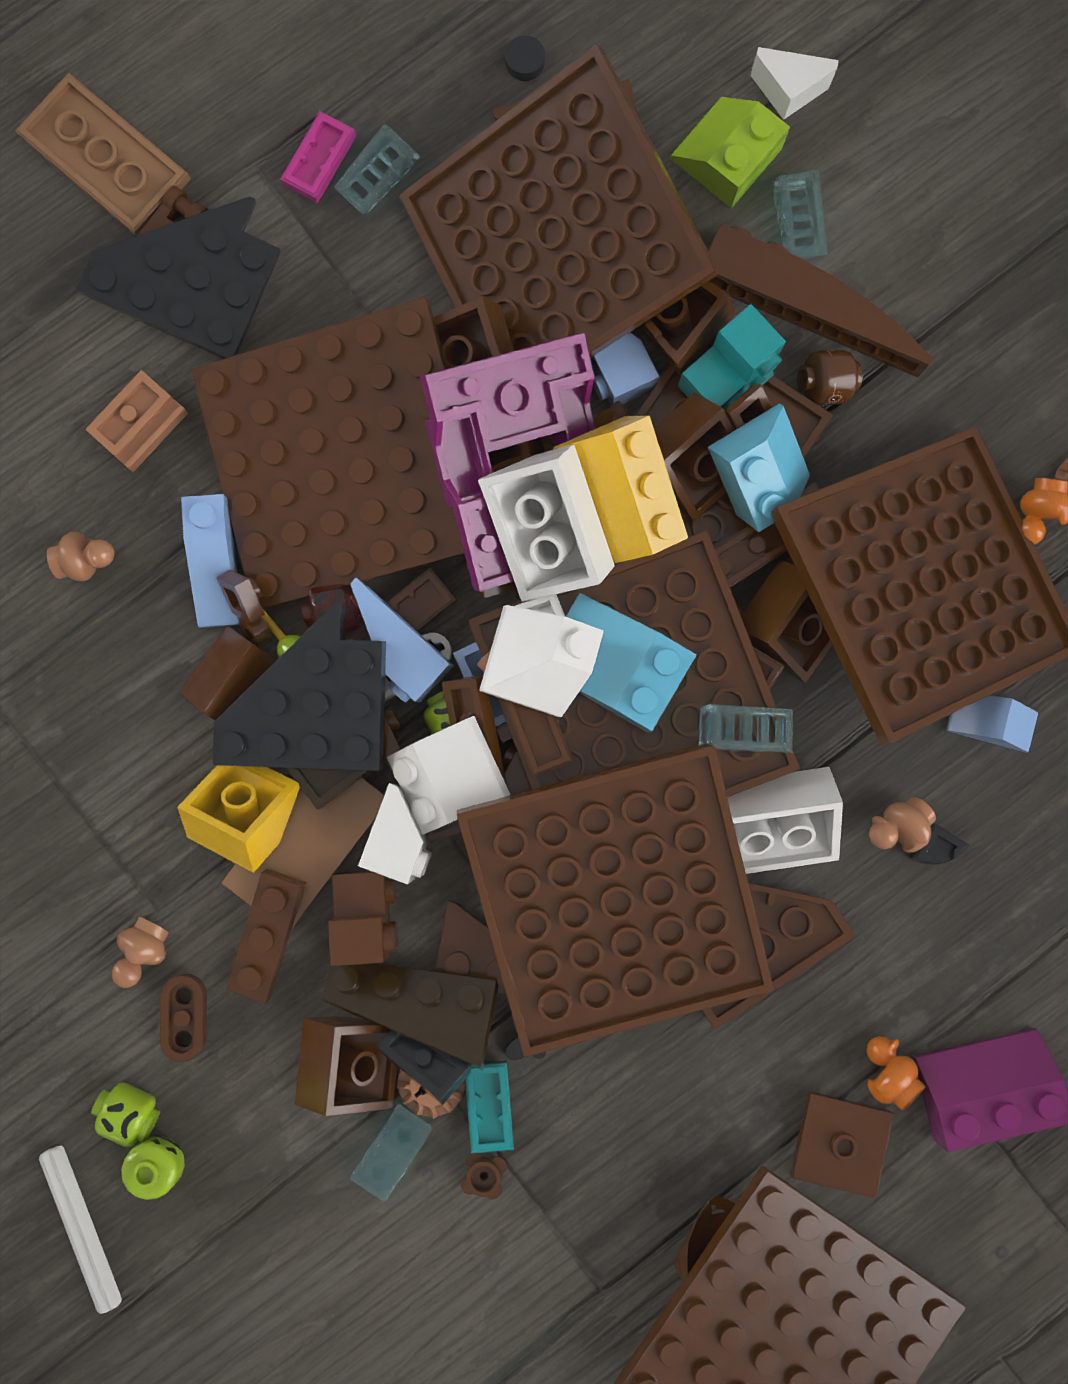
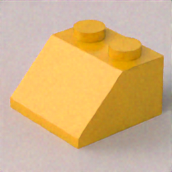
[177,765,300,873]

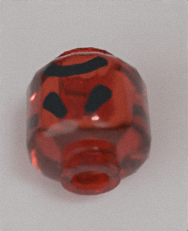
[301,584,363,633]

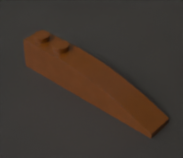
[709,224,932,377]

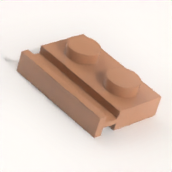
[85,370,188,472]

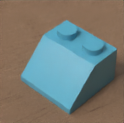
[708,403,810,532]

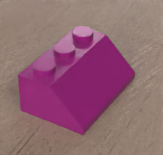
[913,1028,1068,1152]

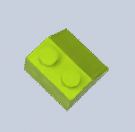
[670,97,790,208]

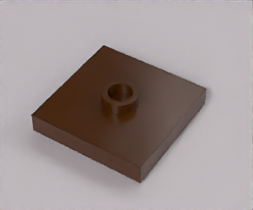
[790,1091,894,1198]

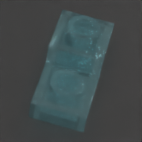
[349,1104,434,1203]

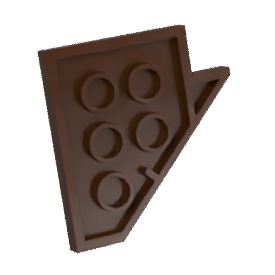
[702,882,855,1030]

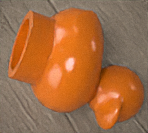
[1020,478,1068,545]
[866,1036,926,1111]

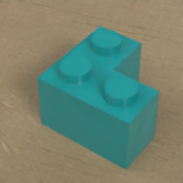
[678,304,786,411]

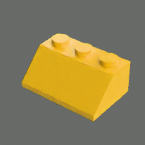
[553,416,688,564]

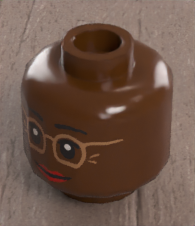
[797,350,863,405]

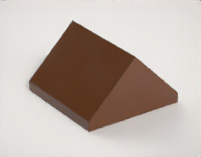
[179,625,277,721]

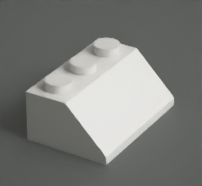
[478,444,615,602]
[727,767,843,874]

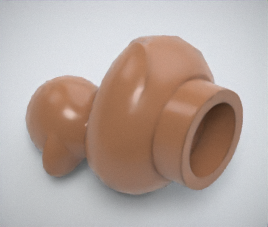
[47,531,115,581]
[869,797,936,853]
[111,917,169,988]

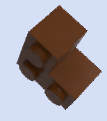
[328,871,399,966]

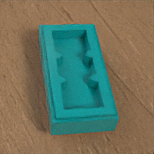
[465,1060,514,1153]

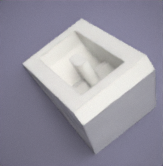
[751,47,839,120]

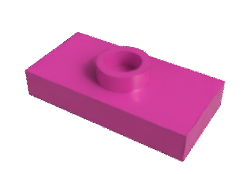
[280,111,356,204]

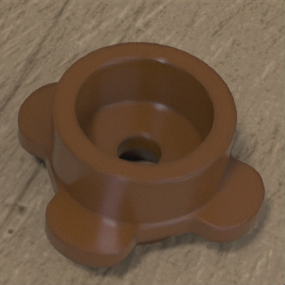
[461,1153,507,1200]

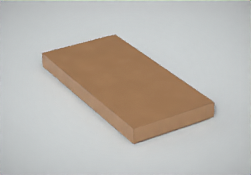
[15,73,191,236]
[221,777,385,931]

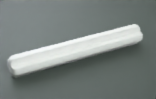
[39,1146,122,1314]

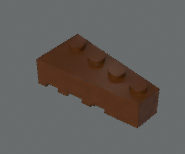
[640,281,735,376]

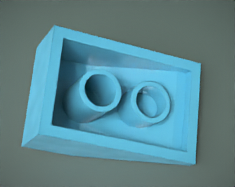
[566,593,696,733]

